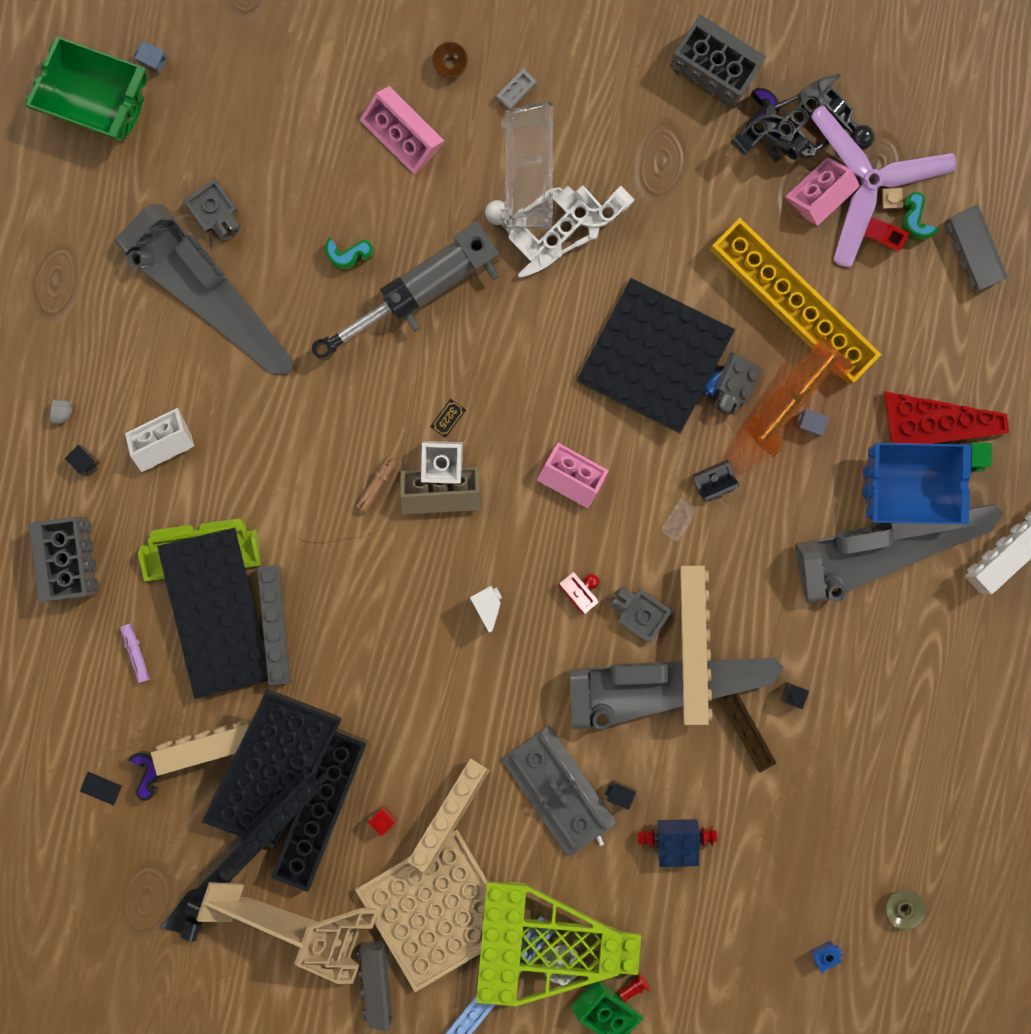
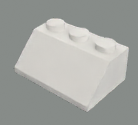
[125,408,194,472]

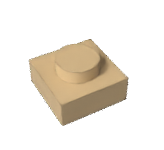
[881,188,903,210]

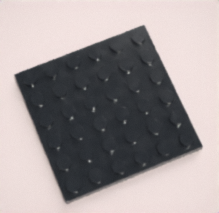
[576,278,735,435]

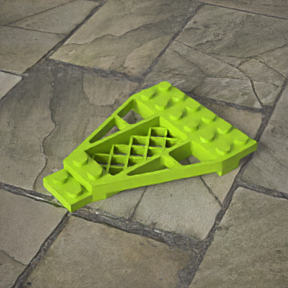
[476,881,641,1006]

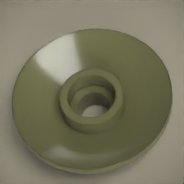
[886,889,926,930]

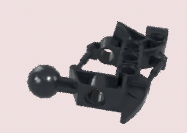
[730,74,875,163]

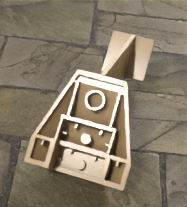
[197,882,378,984]

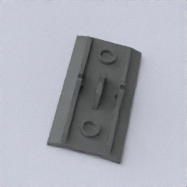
[501,725,616,857]

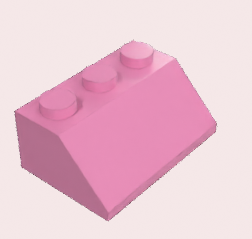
[785,157,860,226]
[537,443,609,508]

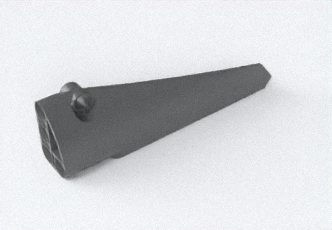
[114,204,293,374]
[795,504,1003,604]
[570,658,783,730]

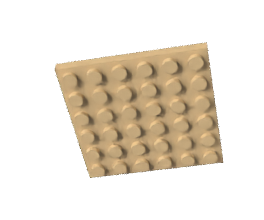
[355,829,488,992]

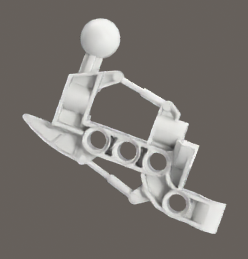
[485,185,635,277]

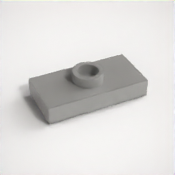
[496,68,537,111]

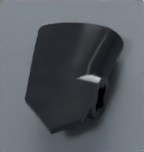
[161,888,205,942]

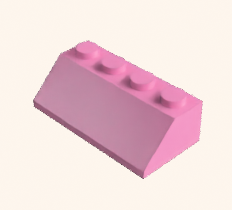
[360,86,444,174]

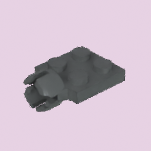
[183,178,240,240]
[715,352,762,416]
[609,587,672,643]

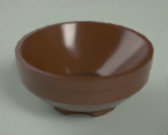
[432,42,468,79]

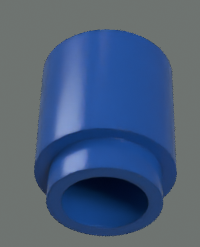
[703,369,722,398]

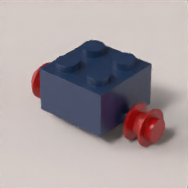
[637,819,717,867]

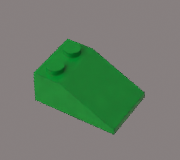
[571,981,644,1034]

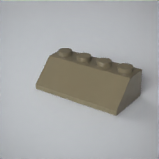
[400,466,481,514]

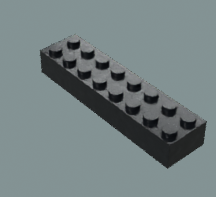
[271,728,369,892]

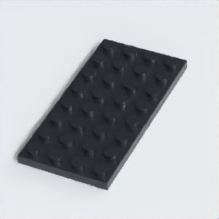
[157,527,268,699]
[202,688,341,849]

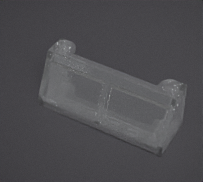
[501,101,553,228]

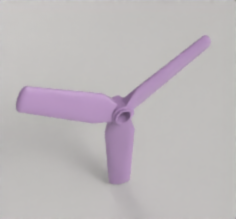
[812,106,956,267]

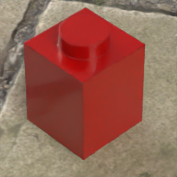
[368,805,397,837]

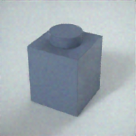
[135,41,169,74]
[796,409,829,437]

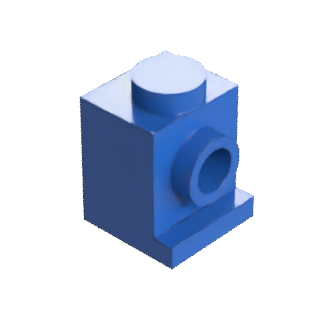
[809,940,843,974]

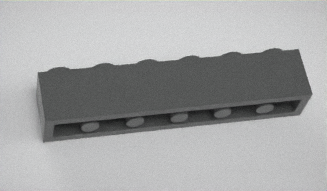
[258,565,292,685]

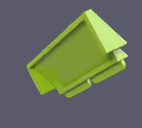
[138,519,261,581]

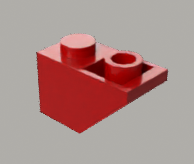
[864,217,909,253]

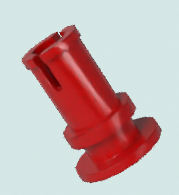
[619,973,650,1002]

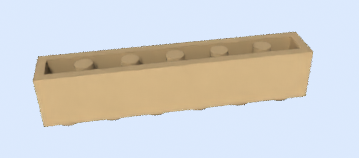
[407,758,490,873]

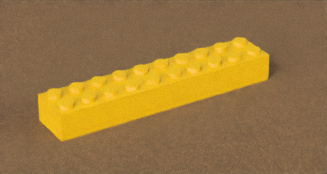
[710,218,882,385]

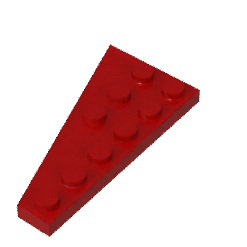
[883,391,1010,444]

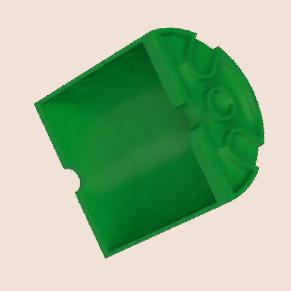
[25,36,147,141]

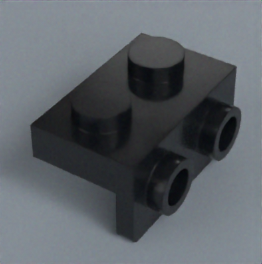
[692,459,740,501]

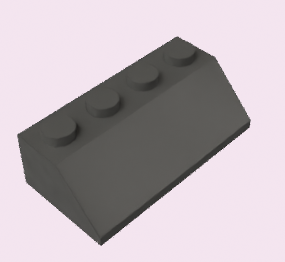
[945,204,1008,293]
[357,940,393,1031]

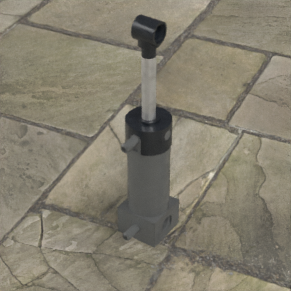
[312,221,499,361]

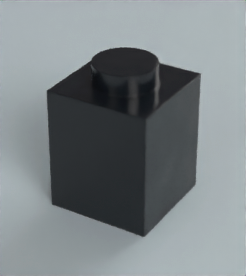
[64,445,100,476]
[780,682,809,709]
[604,780,636,810]

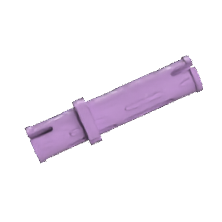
[120,623,150,683]

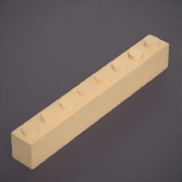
[680,566,712,725]

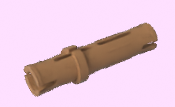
[356,456,397,512]

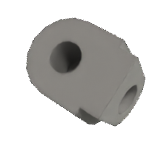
[50,399,73,424]

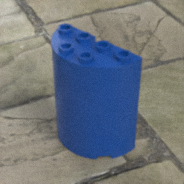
[862,443,971,524]

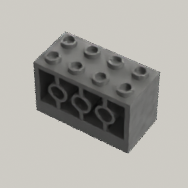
[670,14,766,107]
[29,517,99,602]

